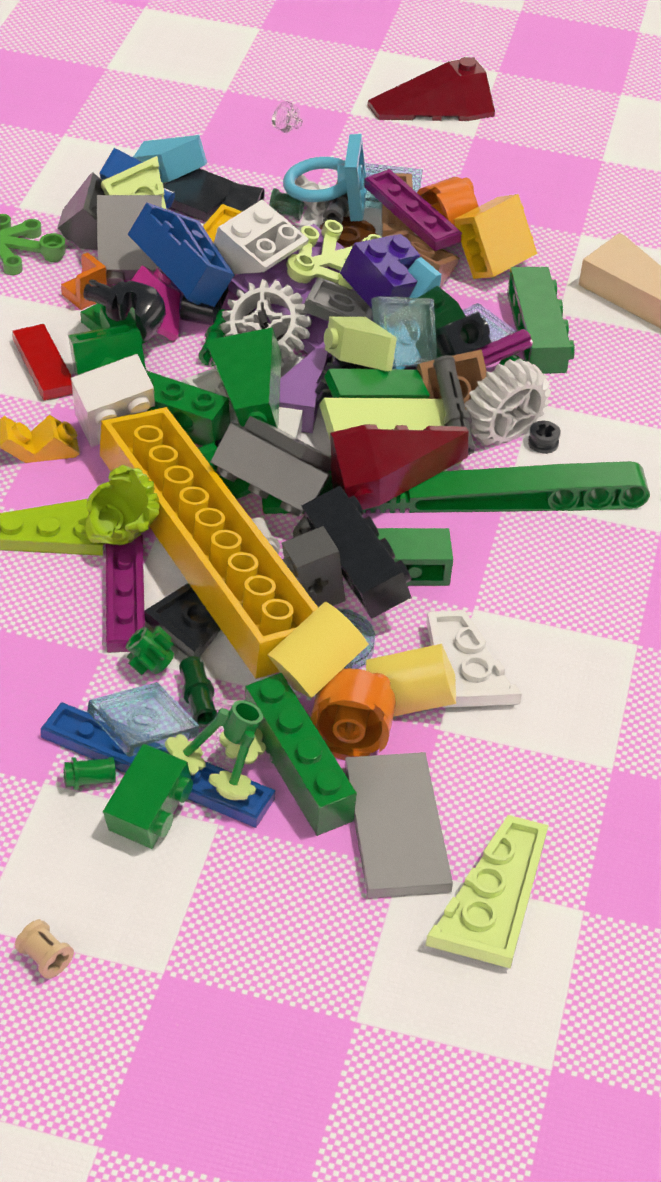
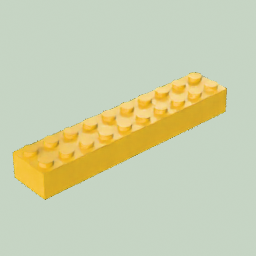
[100,407,318,679]

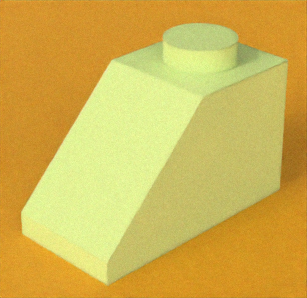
[324,317,397,371]

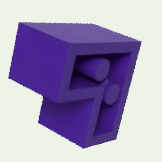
[340,234,420,317]

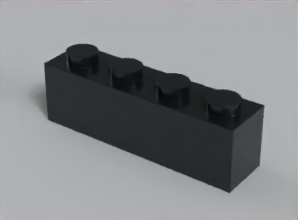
[301,486,412,619]

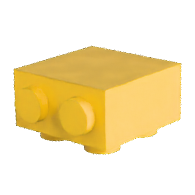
[454,194,538,279]

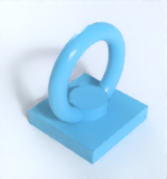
[283,134,367,221]

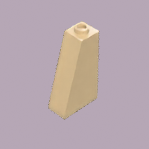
[578,233,661,329]

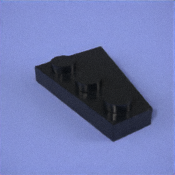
[144,583,221,657]

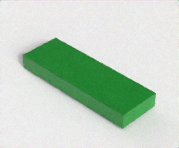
[324,369,430,399]

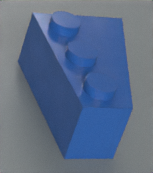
[128,202,234,307]

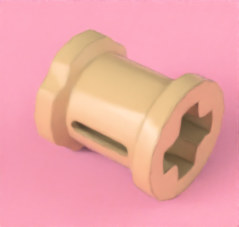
[15,919,74,978]

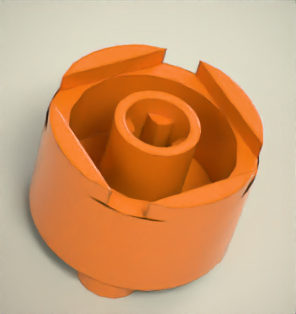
[417,177,479,227]
[310,668,396,760]

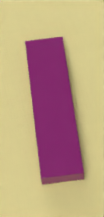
[364,169,462,251]
[106,535,145,653]

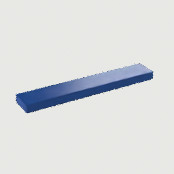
[40,702,275,828]

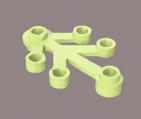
[287,220,382,289]

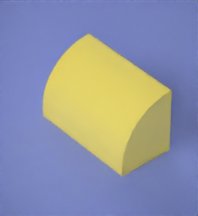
[267,602,369,698]
[366,644,456,717]

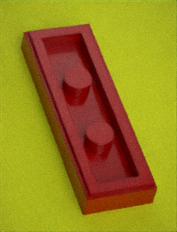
[12,324,73,401]

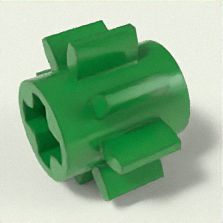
[126,626,174,675]

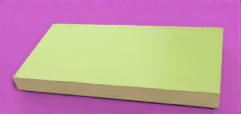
[319,398,463,464]

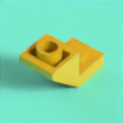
[0,414,80,463]

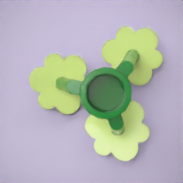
[165,700,266,800]

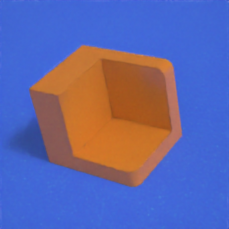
[61,252,107,310]

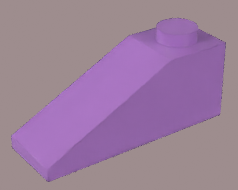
[279,342,329,433]

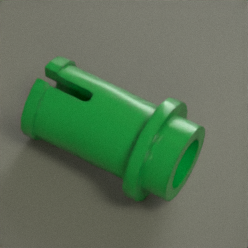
[63,757,116,790]

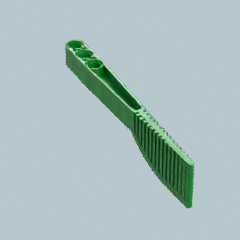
[262,455,650,514]

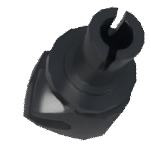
[83,279,166,342]

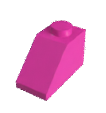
[131,265,180,342]

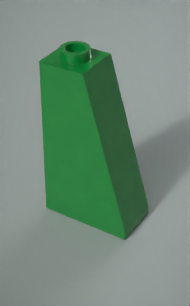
[207,327,282,428]

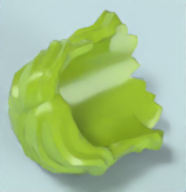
[85,465,160,545]

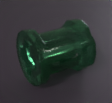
[269,188,305,221]

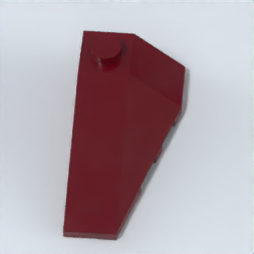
[367,57,495,121]
[330,424,469,510]

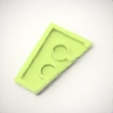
[101,156,166,209]

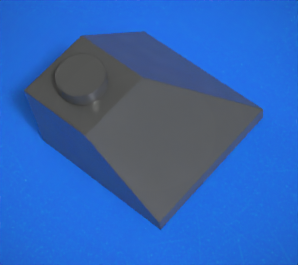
[57,172,105,250]

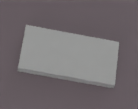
[345,752,453,898]

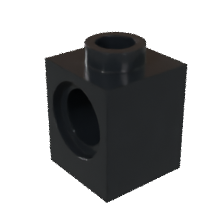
[433,311,492,356]

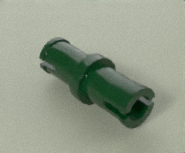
[179,656,218,728]

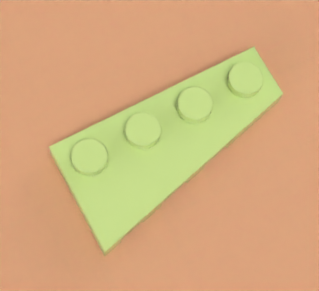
[426,815,549,969]

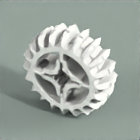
[221,279,311,367]
[465,359,551,446]

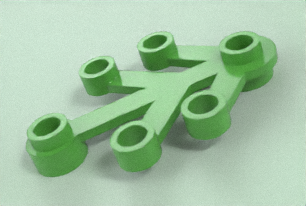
[0,214,66,276]

